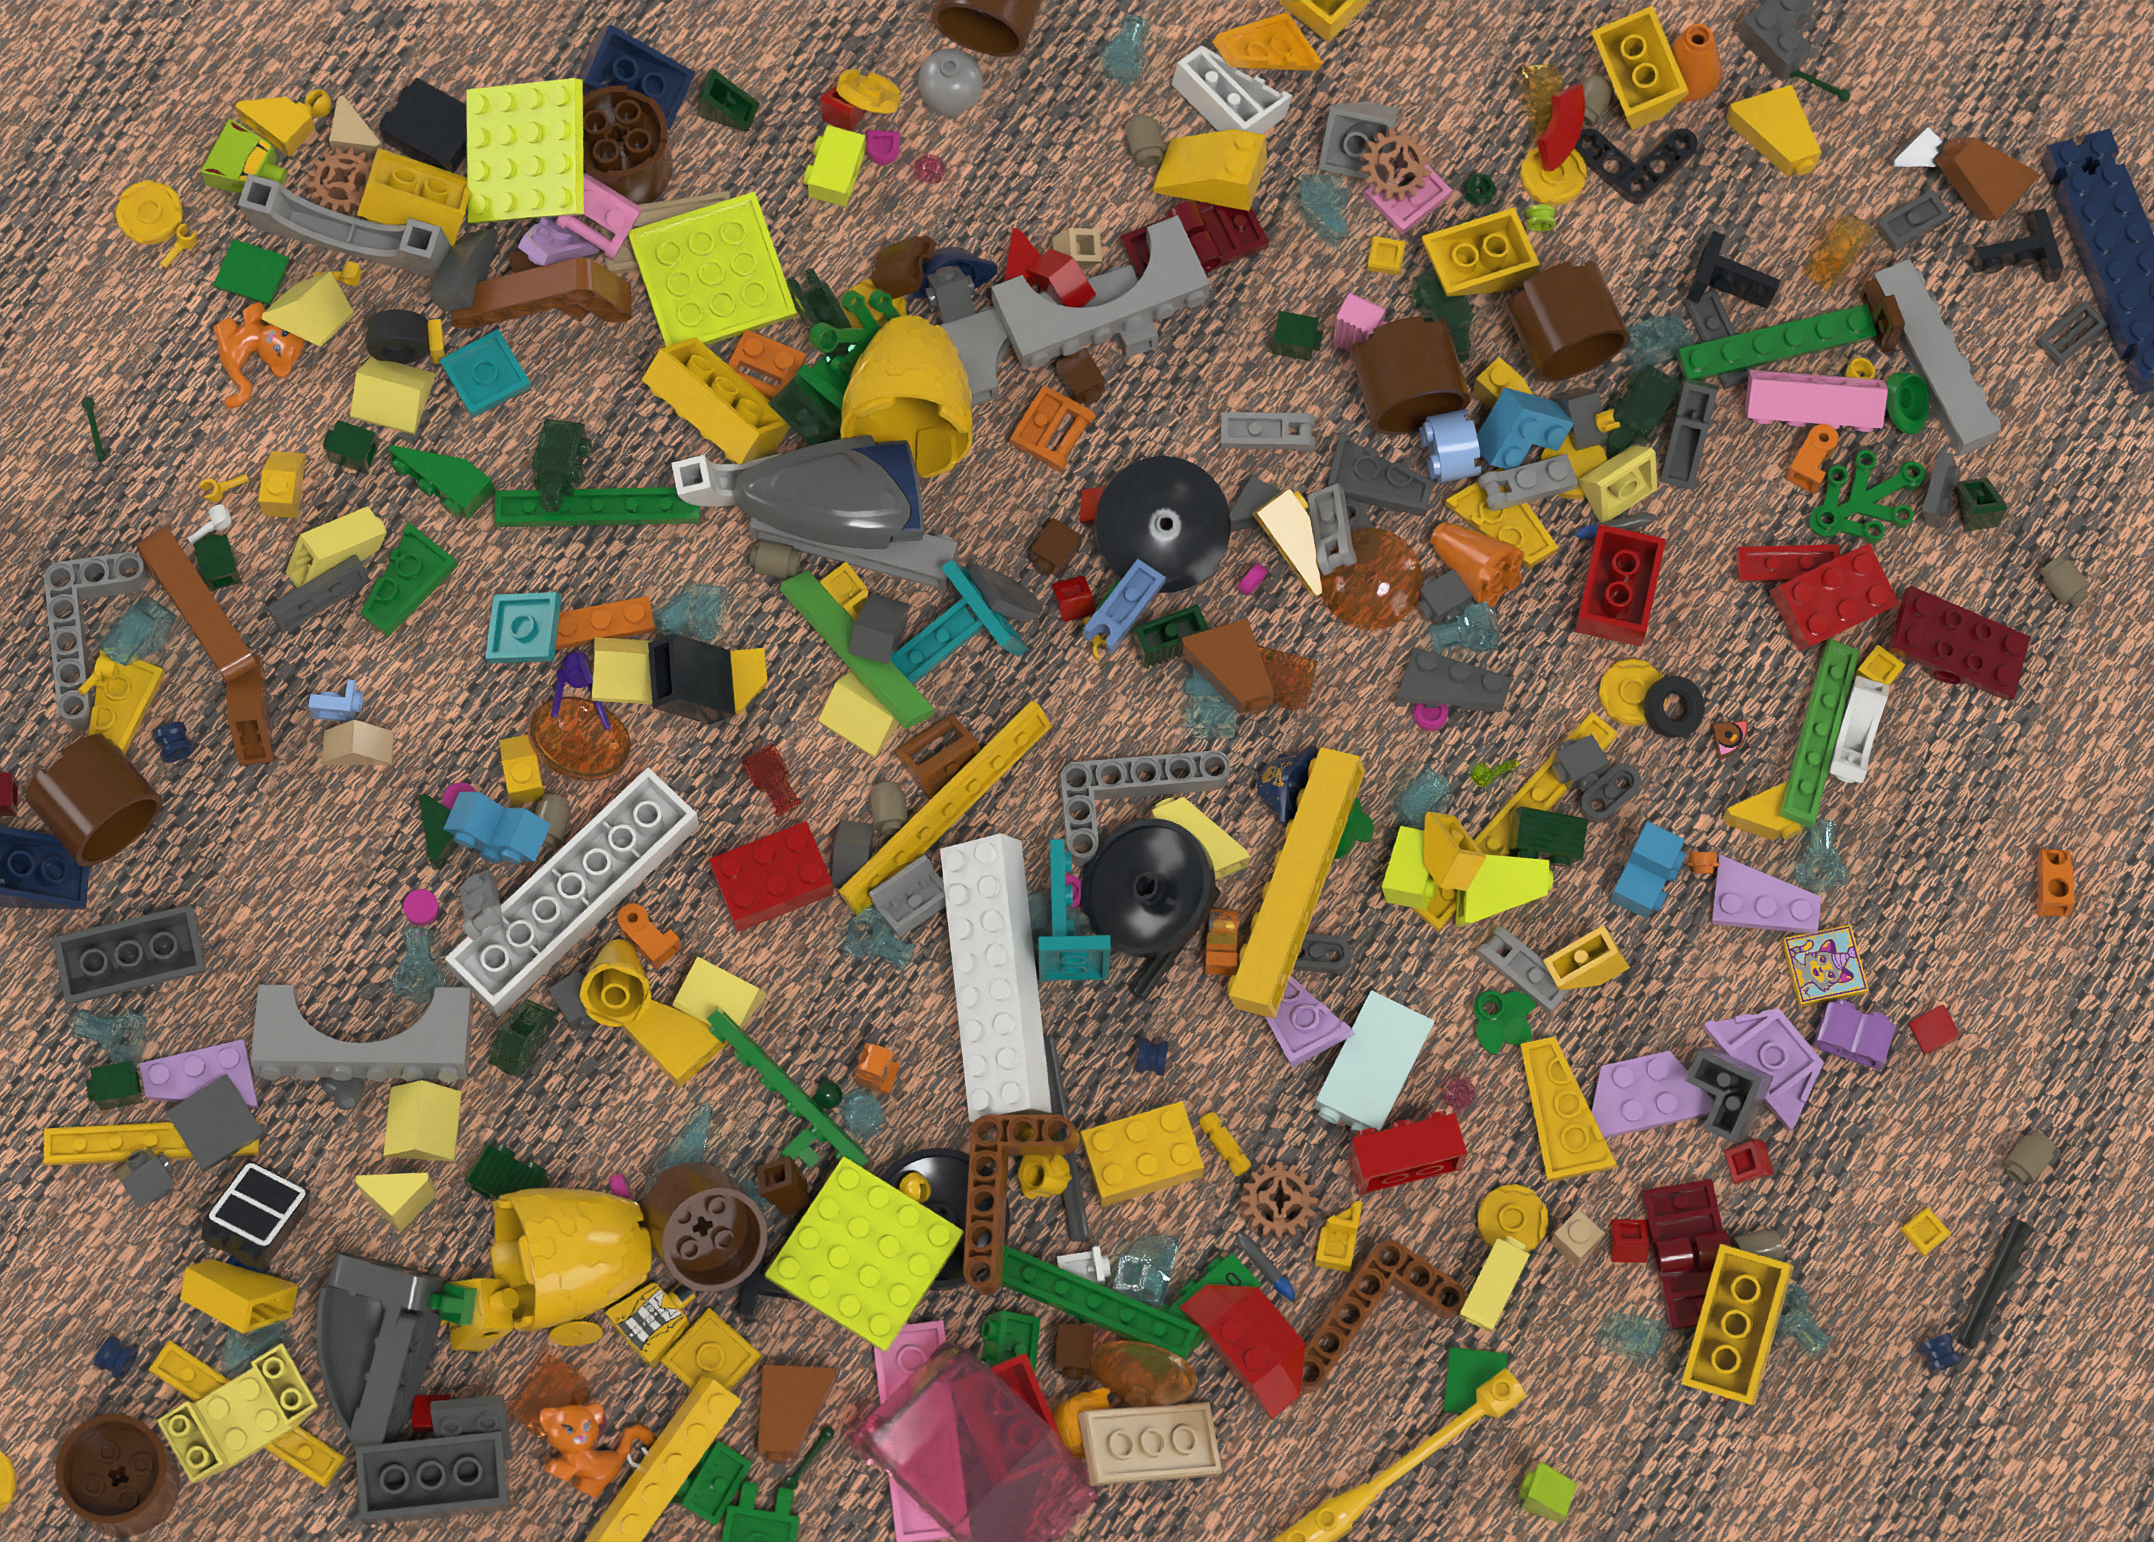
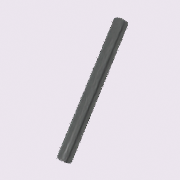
[1043,1036,1090,1242]

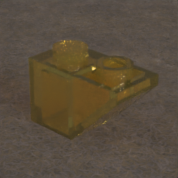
[1522,63,1563,142]
[1802,212,1877,292]

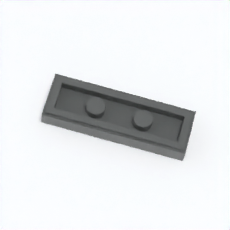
[1684,289,1753,390]
[267,554,371,634]

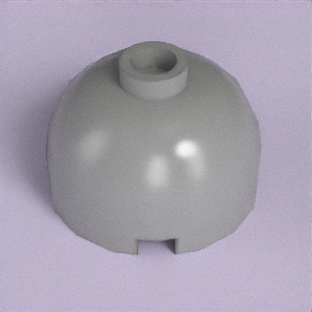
[918,49,983,116]

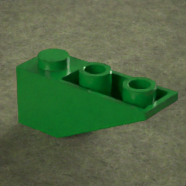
[388,445,495,520]

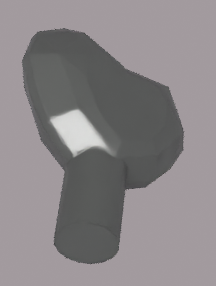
[321,1077,369,1110]

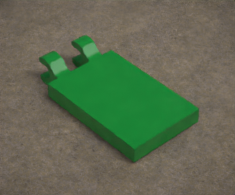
[722,1482,801,1542]

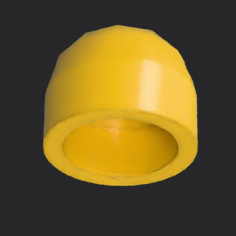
[304,89,332,118]
[1845,357,1875,379]
[900,1172,931,1203]

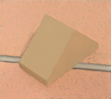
[329,95,383,159]
[322,720,394,765]

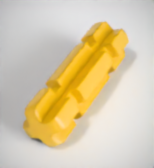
[1199,1112,1251,1177]

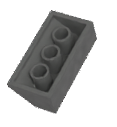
[52,904,206,1005]
[355,1431,511,1526]

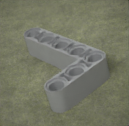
[44,552,149,730]
[1061,751,1230,868]

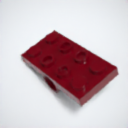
[1120,200,1269,280]
[1888,586,2031,701]
[1641,1179,1731,1332]

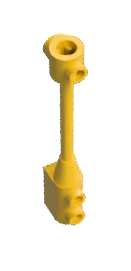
[1272,1368,1527,1542]

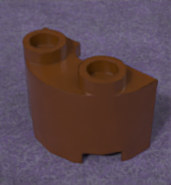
[871,236,937,300]

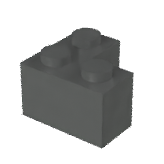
[1738,0,1814,82]
[1685,1047,1774,1143]

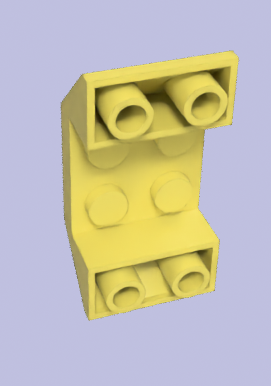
[157,1343,319,1483]

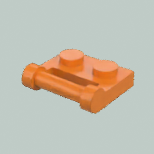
[727,330,807,407]
[1010,384,1096,472]

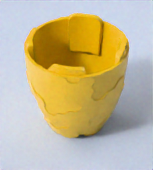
[840,316,972,479]
[489,1188,652,1332]

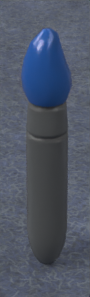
[1576,513,1657,539]
[1236,1232,1295,1301]

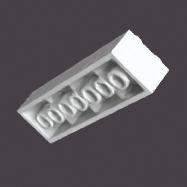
[445,767,699,1017]
[940,833,1052,1123]

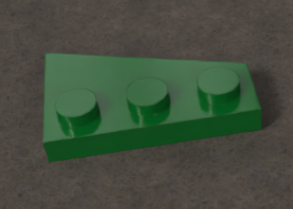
[360,522,459,638]

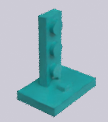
[891,559,1029,685]
[1039,839,1111,981]

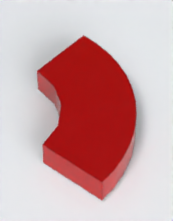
[1536,84,1585,171]

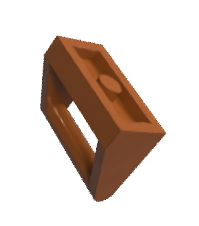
[894,713,981,800]

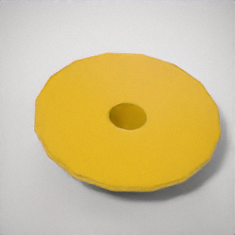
[549,1320,603,1346]

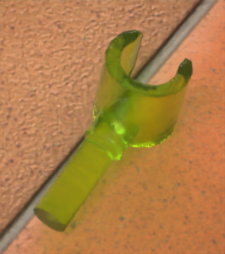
[1470,758,1519,787]

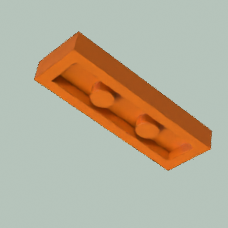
[555,596,656,650]

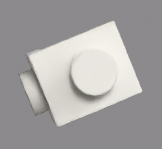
[1057,1246,1111,1287]

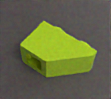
[1518,1462,1577,1524]

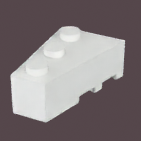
[1172,46,1292,134]

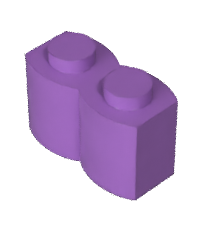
[1813,1000,1896,1070]

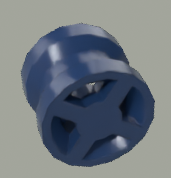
[152,722,195,763]
[1136,1038,1169,1076]
[1918,1333,1963,1374]
[94,1335,138,1381]

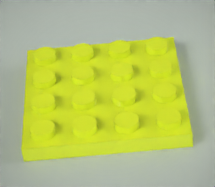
[466,78,584,224]
[628,191,797,347]
[765,1156,964,1354]

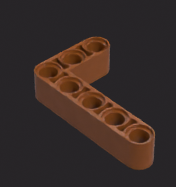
[451,258,632,329]
[136,525,258,684]
[963,1115,1080,1295]
[1300,1240,1466,1394]

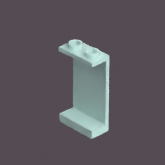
[1314,990,1435,1135]

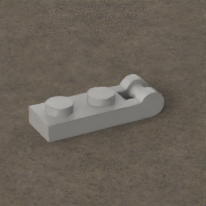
[1221,412,1315,452]
[1478,454,1579,511]
[1308,483,1357,575]
[459,869,503,940]
[1475,925,1572,1014]

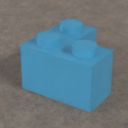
[1477,387,1574,470]
[443,792,551,865]
[1610,821,1687,919]

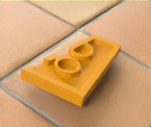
[1212,12,1323,71]

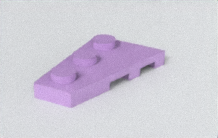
[518,217,600,266]
[1712,854,1821,934]
[1265,976,1355,1068]
[139,1039,259,1109]

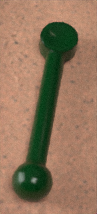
[1790,67,1851,102]
[81,397,106,462]
[784,1426,835,1491]

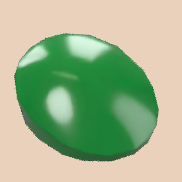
[1886,372,1929,435]

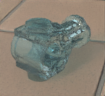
[1102,15,1150,84]
[1429,601,1500,654]
[1795,819,1847,893]
[842,907,917,972]
[392,928,445,1004]
[72,1009,147,1063]
[838,1088,887,1141]
[1776,1284,1834,1360]

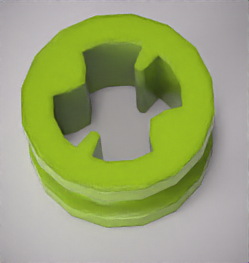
[1526,204,1556,232]

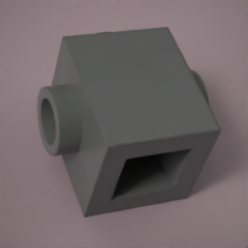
[924,265,976,324]
[1416,569,1473,627]
[1552,734,1610,792]
[114,1147,175,1209]

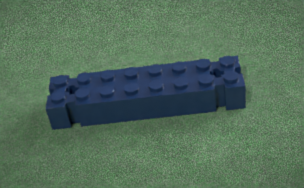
[2041,128,2154,396]

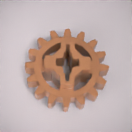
[1358,128,1432,202]
[307,147,373,217]
[1240,1162,1318,1241]

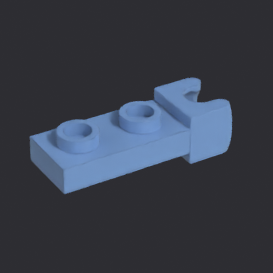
[1083,559,1166,655]

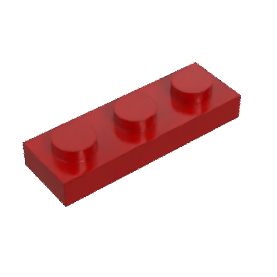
[1736,544,1840,583]

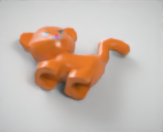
[213,302,306,409]
[539,1403,657,1499]

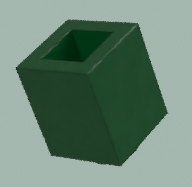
[1271,311,1323,361]
[323,420,380,474]
[194,534,241,591]
[86,1060,143,1111]

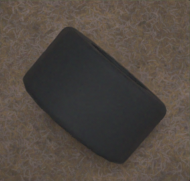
[368,309,429,364]

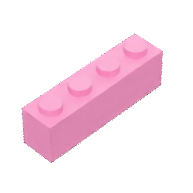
[1745,370,1888,432]

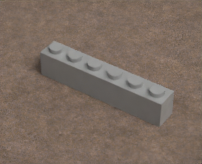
[1871,259,2001,457]
[749,517,958,591]

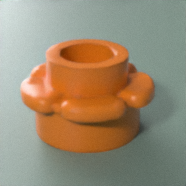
[1686,852,1720,874]

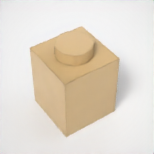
[1052,228,1102,271]
[1550,1209,1605,1267]

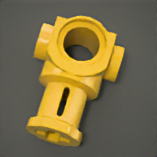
[1018,1128,1072,1200]

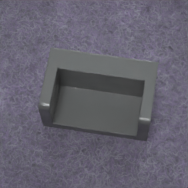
[849,594,910,664]

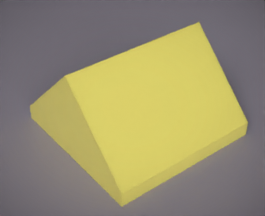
[262,271,354,347]
[350,356,436,435]
[1577,445,1657,523]
[592,637,652,704]
[818,670,900,758]
[673,956,767,1028]
[383,1080,462,1161]
[356,1173,436,1232]

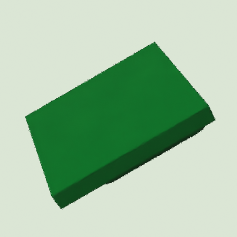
[213,239,290,306]
[1444,1347,1507,1419]

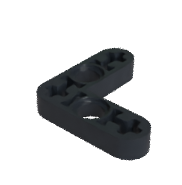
[1574,128,1698,204]

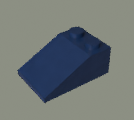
[577,24,696,130]
[0,826,90,910]

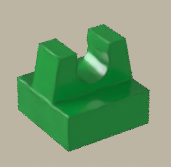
[779,1128,821,1169]
[428,1283,477,1325]

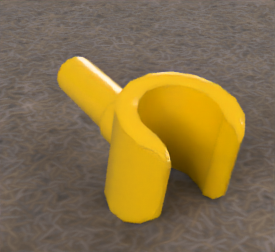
[160,223,197,268]
[313,261,363,286]
[1595,408,1621,434]
[199,474,249,503]
[1083,617,1112,662]
[77,656,119,695]

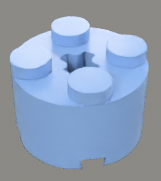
[1419,409,1481,483]

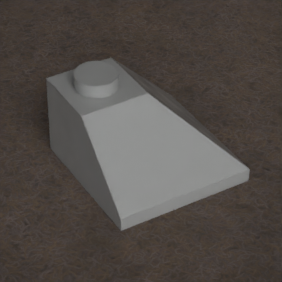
[1318,101,1399,180]

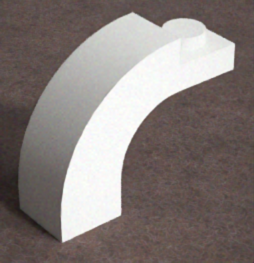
[671,453,782,507]
[1828,675,1890,783]

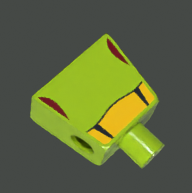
[201,119,288,194]

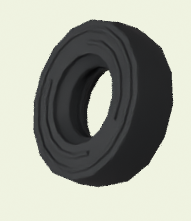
[1643,676,1705,738]

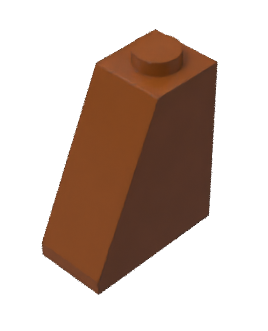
[1935,137,2040,221]
[1181,618,1274,714]
[226,655,274,766]
[757,1364,837,1464]

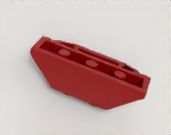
[1179,1284,1305,1420]

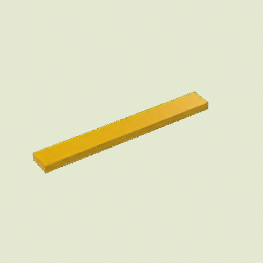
[838,700,1052,917]
[1412,712,1618,932]

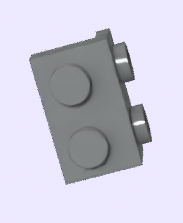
[869,855,946,938]

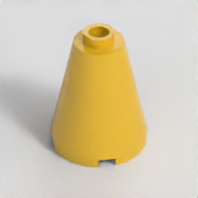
[580,939,651,1027]

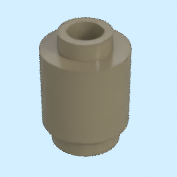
[1582,75,1614,127]
[1126,115,1164,168]
[750,540,802,579]
[2040,555,2091,607]
[870,782,908,836]
[534,794,571,848]
[2004,1131,2056,1184]
[1731,1229,1784,1260]

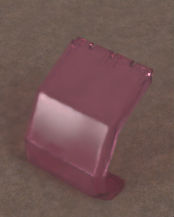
[851,1341,1099,1542]

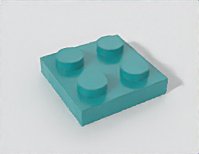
[439,329,532,419]
[485,592,562,664]

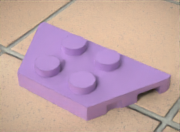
[1702,1008,1824,1132]
[1591,1051,1714,1139]

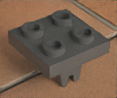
[431,1394,513,1461]

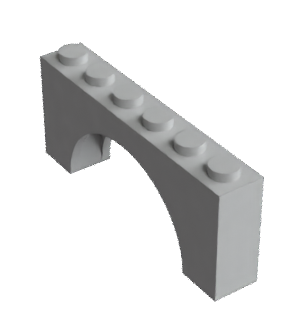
[238,174,452,278]
[991,216,1210,369]
[941,265,1158,407]
[250,985,474,1082]

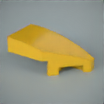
[819,561,868,621]
[1315,1201,1362,1273]

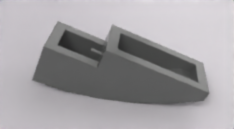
[429,228,498,312]
[1660,378,1718,490]

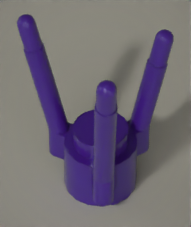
[551,652,611,730]

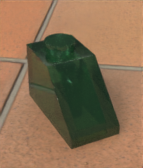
[488,999,558,1077]

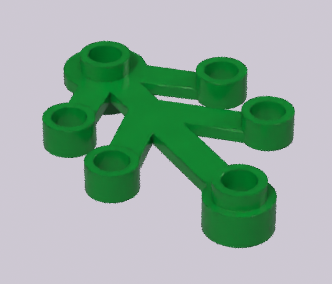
[809,290,901,378]
[1809,450,1926,544]

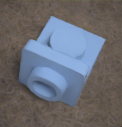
[308,679,363,722]

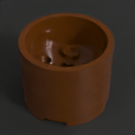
[931,0,1042,57]
[583,85,673,205]
[1505,260,1630,382]
[1351,316,1470,435]
[25,733,162,867]
[639,1162,767,1292]
[55,1414,180,1538]

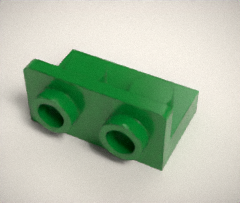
[978,1310,1041,1373]
[670,1440,753,1526]

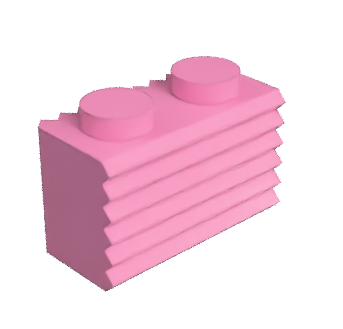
[1333,293,1389,352]

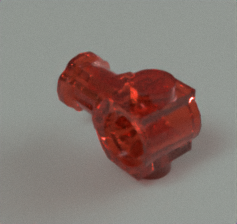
[742,743,804,818]

